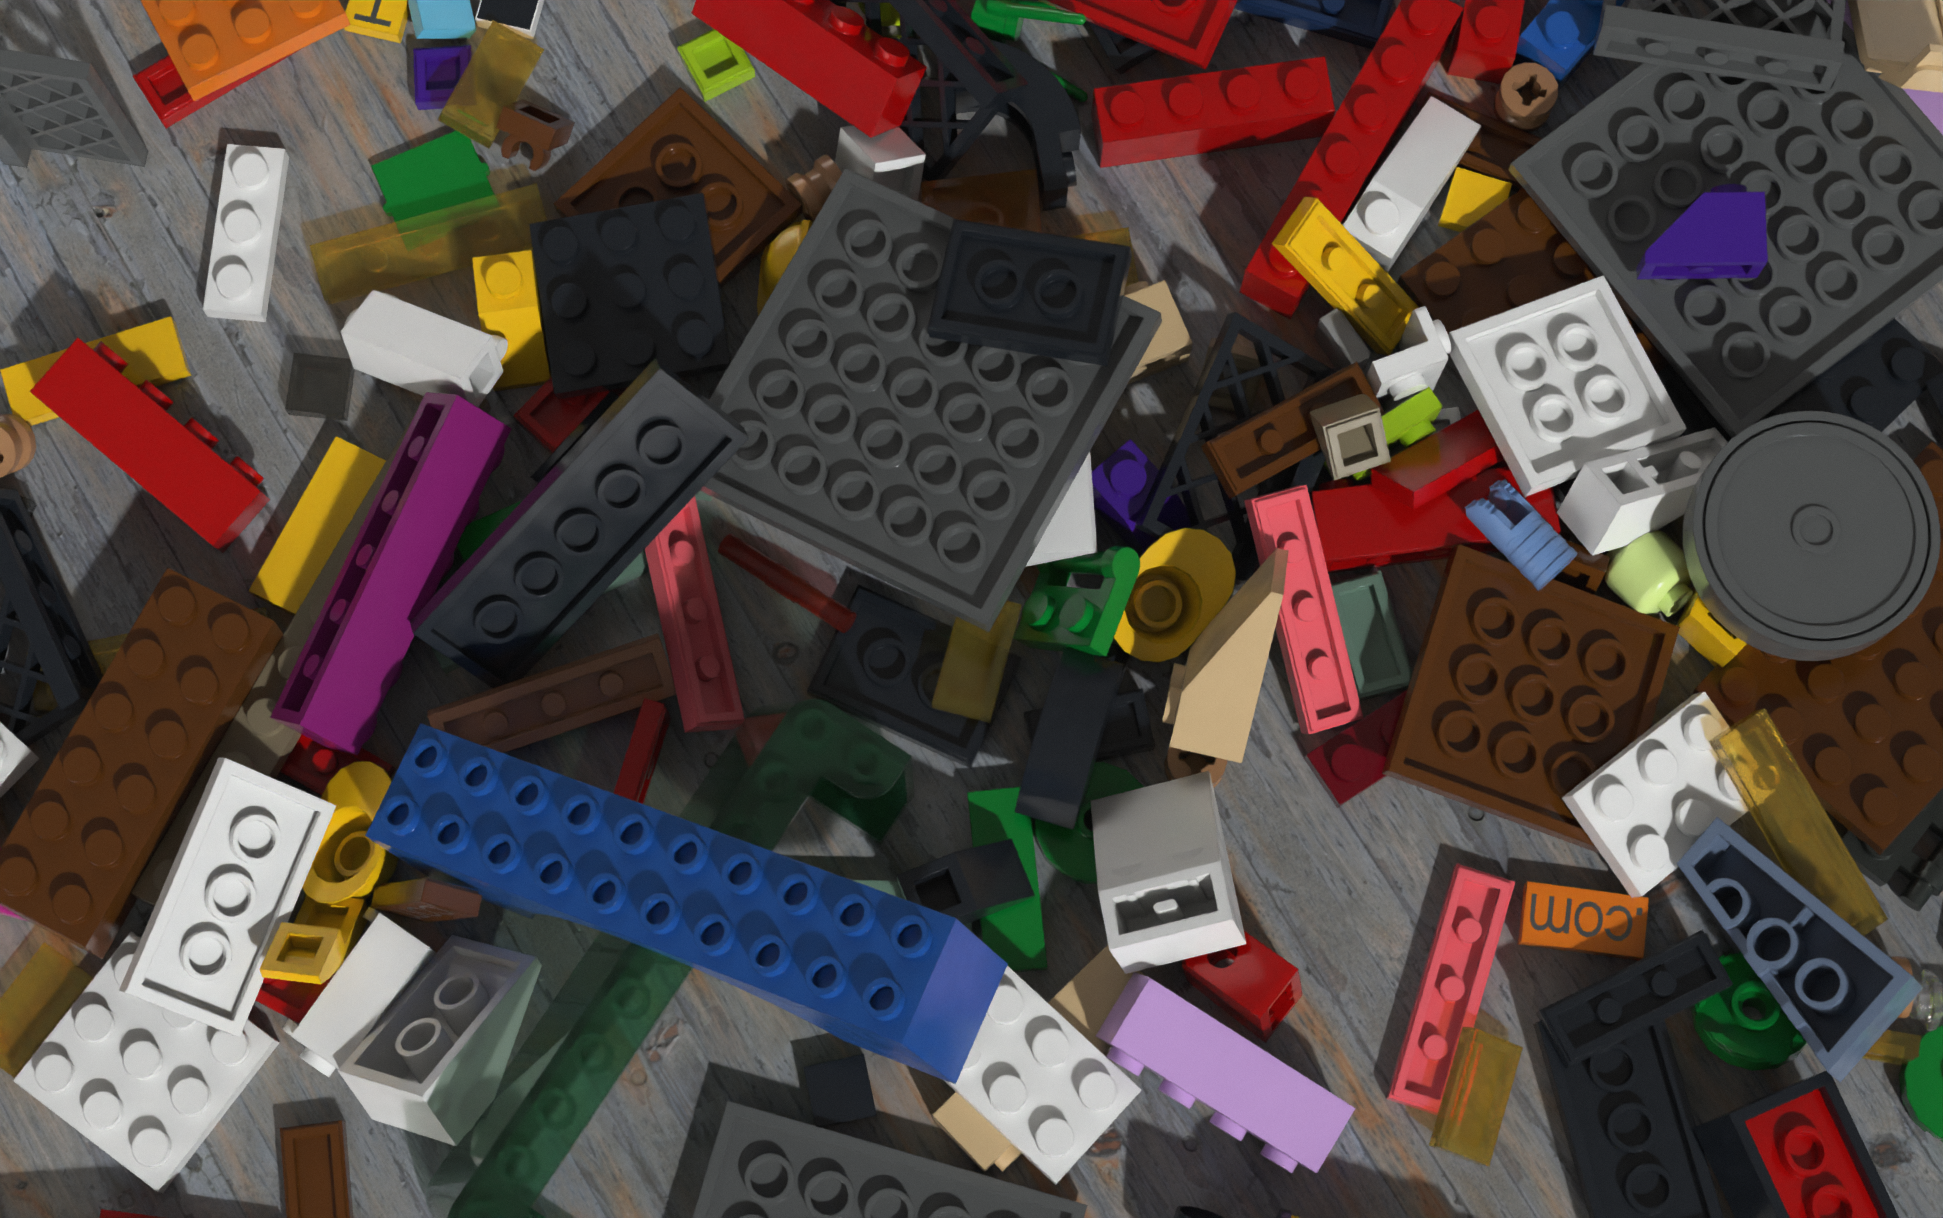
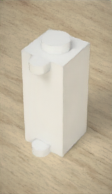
[340,290,508,407]
[281,906,436,1077]

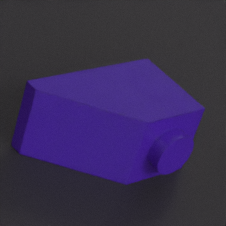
[1636,184,1768,280]
[1092,439,1191,558]

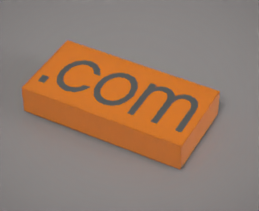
[1518,881,1649,961]

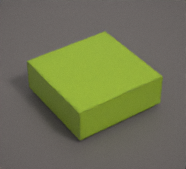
[677,29,756,102]

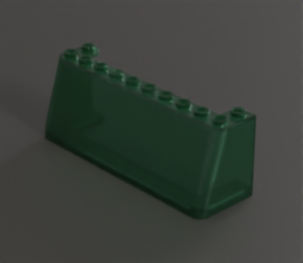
[426,699,914,1218]

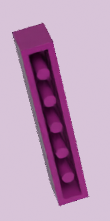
[270,392,512,755]

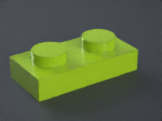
[1323,387,1442,481]

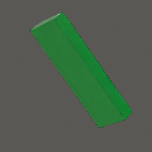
[967,787,1047,973]

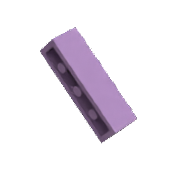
[1096,972,1356,1173]

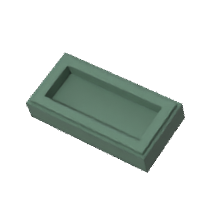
[1331,570,1412,702]

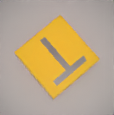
[344,0,410,43]

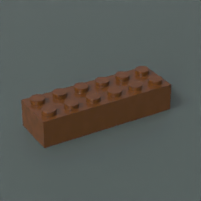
[0,567,284,959]

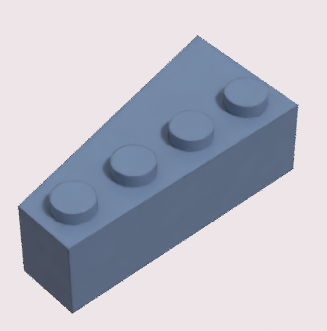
[1677,817,1923,1083]

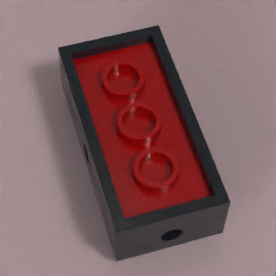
[1693,1071,1899,1218]

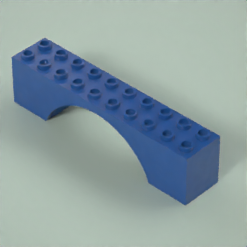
[365,723,1008,1084]

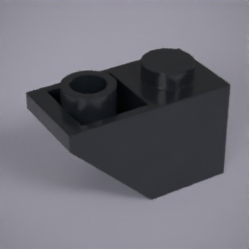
[897,839,1035,925]

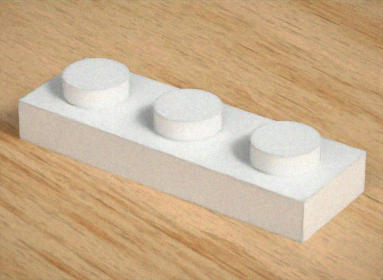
[203,144,289,322]

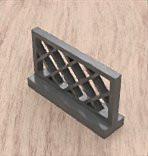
[1593,0,1846,92]
[0,48,148,168]

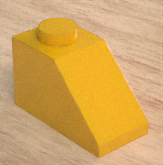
[472,250,552,391]

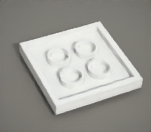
[1448,275,1686,497]
[13,931,280,1193]

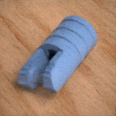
[1465,479,1578,591]

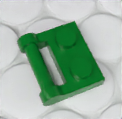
[1014,546,1140,656]

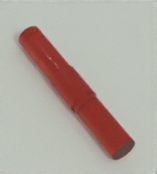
[718,533,856,633]

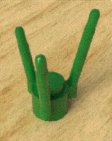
[971,0,1088,102]

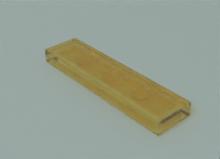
[309,183,548,305]
[1709,709,1888,936]

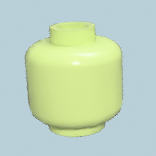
[1605,530,1693,617]

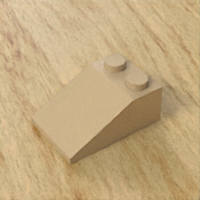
[1162,548,1288,763]

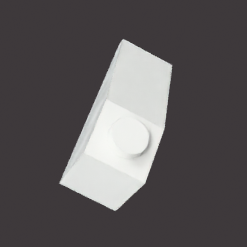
[1343,96,1481,273]
[1557,428,1728,556]

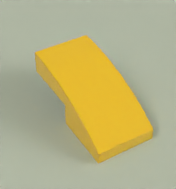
[259,895,368,984]

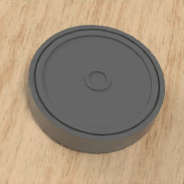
[1683,411,1941,661]

